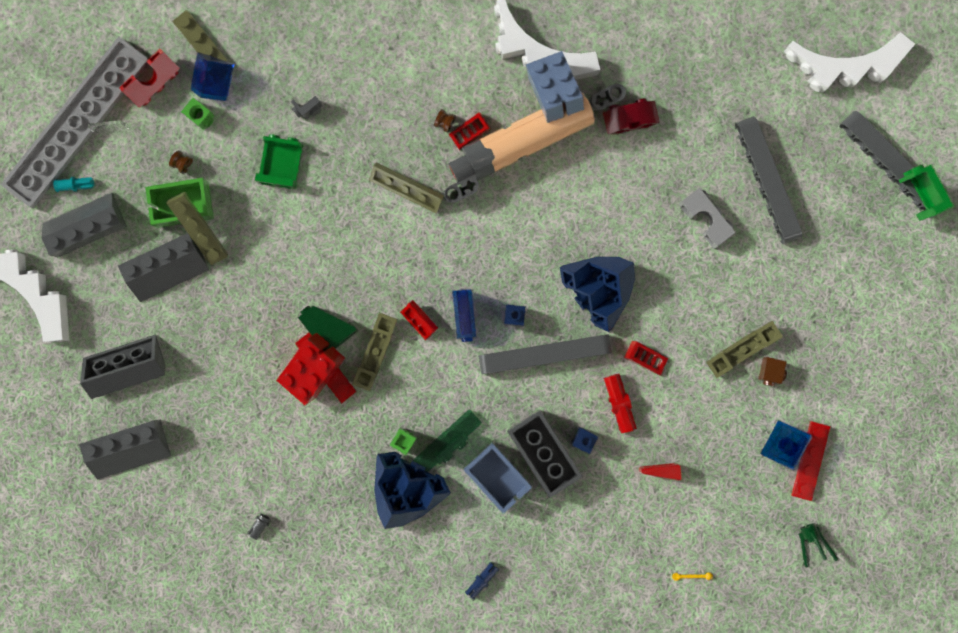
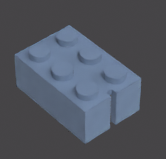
[526,51,584,123]
[464,442,532,514]

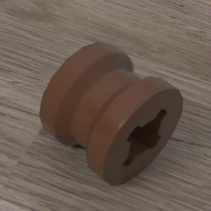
[434,109,456,133]
[169,150,193,174]

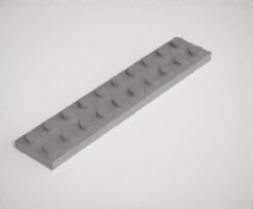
[1,36,148,208]

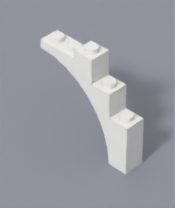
[494,0,600,80]
[783,32,915,93]
[0,250,69,343]

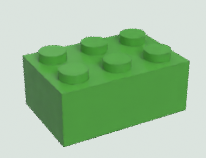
[145,178,214,228]

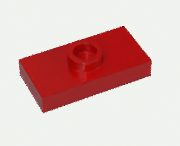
[400,300,438,341]

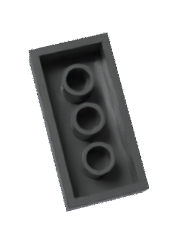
[507,410,583,498]

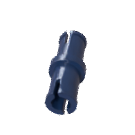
[465,562,499,600]

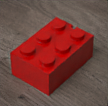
[276,333,346,406]

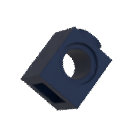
[504,305,526,327]
[571,427,598,454]

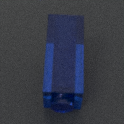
[452,289,476,342]

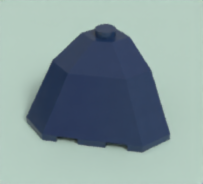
[560,256,635,332]
[374,452,451,529]

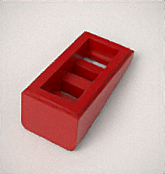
[449,112,492,150]
[624,341,669,376]
[639,463,682,480]

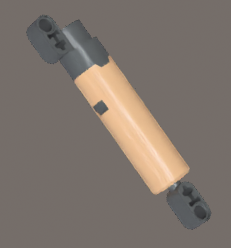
[444,84,626,203]

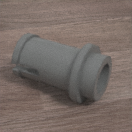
[247,513,270,540]

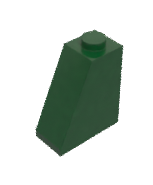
[298,306,359,351]

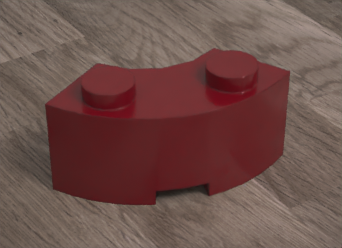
[602,98,660,135]

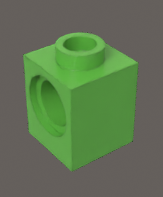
[181,98,215,130]
[390,427,418,455]

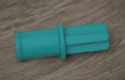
[54,177,95,192]

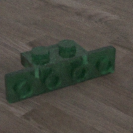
[413,409,481,472]

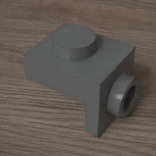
[291,96,323,120]

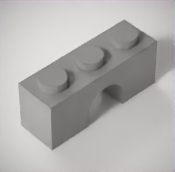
[678,187,736,249]

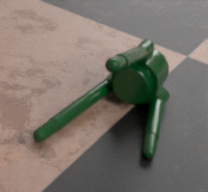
[798,523,838,568]

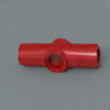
[603,373,637,434]

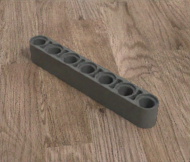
[839,111,934,218]
[735,116,802,244]
[478,334,612,375]

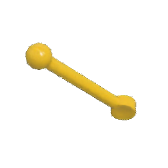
[672,572,713,581]

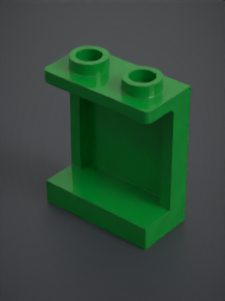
[255,134,303,190]
[899,164,954,221]

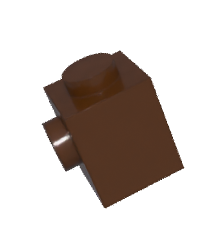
[758,357,787,387]

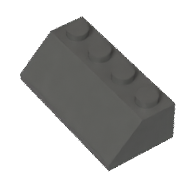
[41,192,127,258]
[118,233,210,302]
[80,334,165,399]
[79,420,171,480]

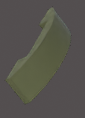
[352,312,398,391]
[706,321,783,378]

